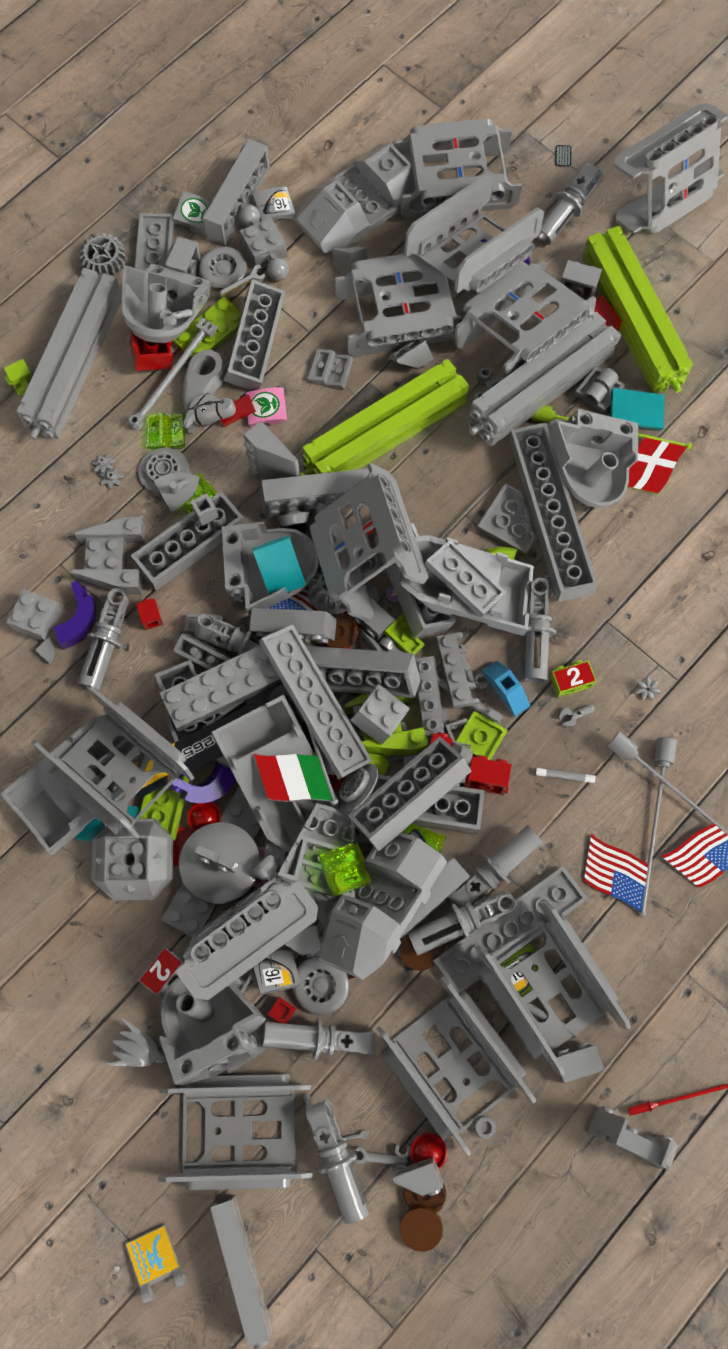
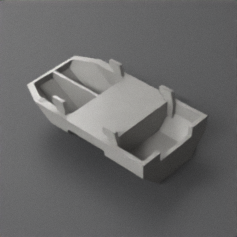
[294,143,416,253]
[399,535,534,636]
[211,695,339,852]
[1,715,150,855]
[318,832,447,980]

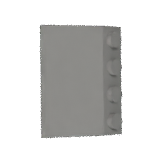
[244,421,300,480]

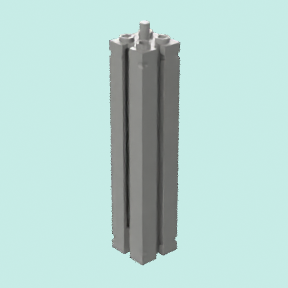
[16,267,122,440]
[467,312,621,447]

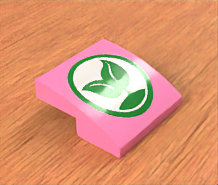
[246,387,287,427]

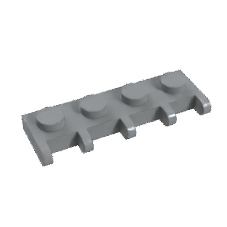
[436,632,480,709]

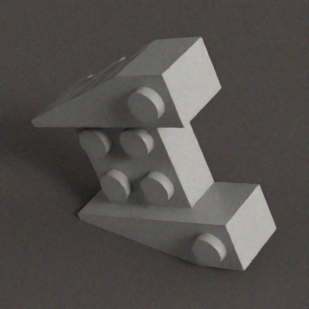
[72,517,146,595]
[585,1106,678,1171]

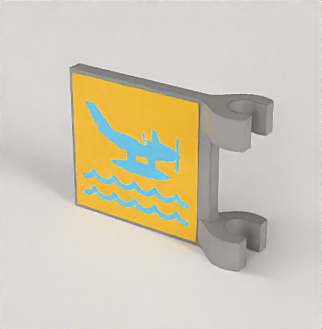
[218,265,265,299]
[125,1224,188,1303]

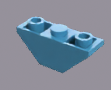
[481,660,531,717]

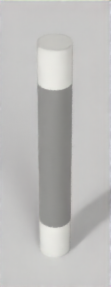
[536,768,595,783]

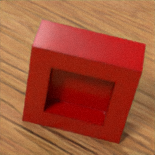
[268,997,297,1024]

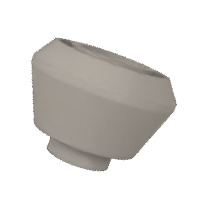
[251,854,278,881]

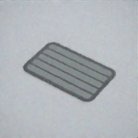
[555,145,571,166]

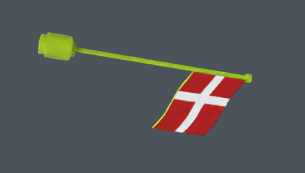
[530,405,692,494]

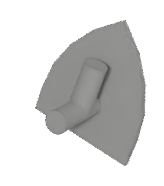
[153,472,200,512]

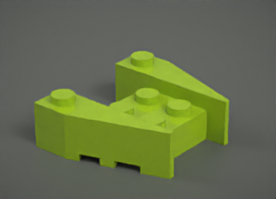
[344,694,429,757]

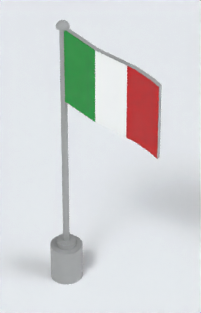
[254,726,338,805]

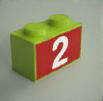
[550,660,597,698]

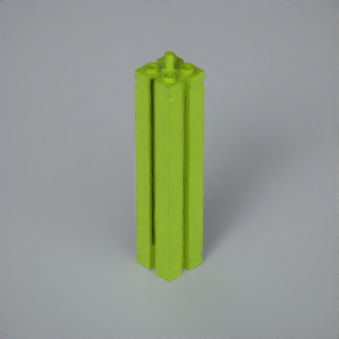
[582,226,693,393]
[300,359,469,476]

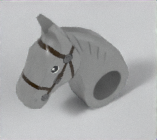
[182,350,236,434]

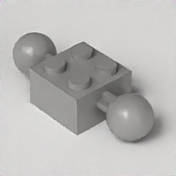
[238,205,289,281]

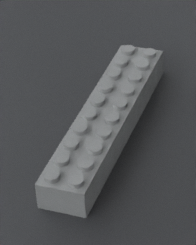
[509,423,598,602]

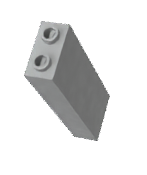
[210,1195,273,1349]

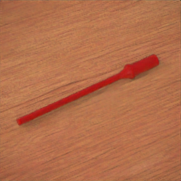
[627,1084,728,1116]

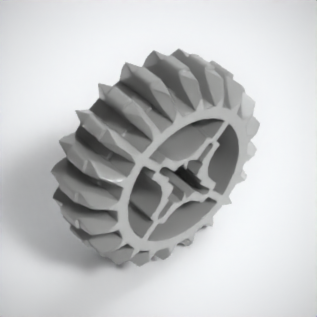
[79,233,126,276]

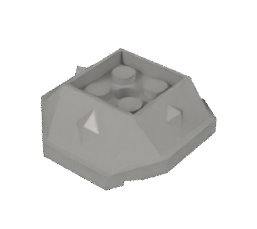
[92,819,173,900]

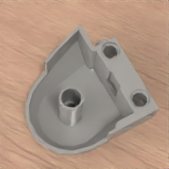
[122,263,211,343]
[549,409,638,508]
[222,522,319,615]
[159,977,266,1086]

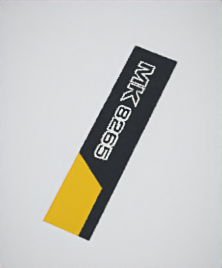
[134,698,265,798]

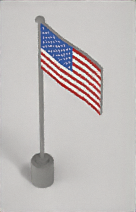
[607,731,728,888]
[584,737,677,917]

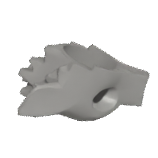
[105,1019,167,1067]

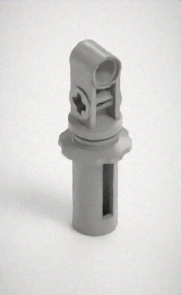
[536,163,604,245]
[523,578,556,683]
[77,588,129,691]
[194,614,261,656]
[448,825,543,908]
[408,891,516,955]
[261,1018,376,1060]
[306,1100,369,1224]

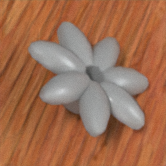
[92,454,115,474]
[100,468,124,489]
[635,676,660,700]

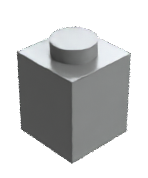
[190,493,218,526]

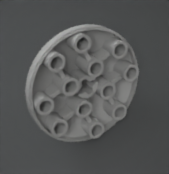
[179,823,260,904]

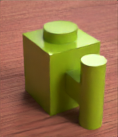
[4,359,33,396]

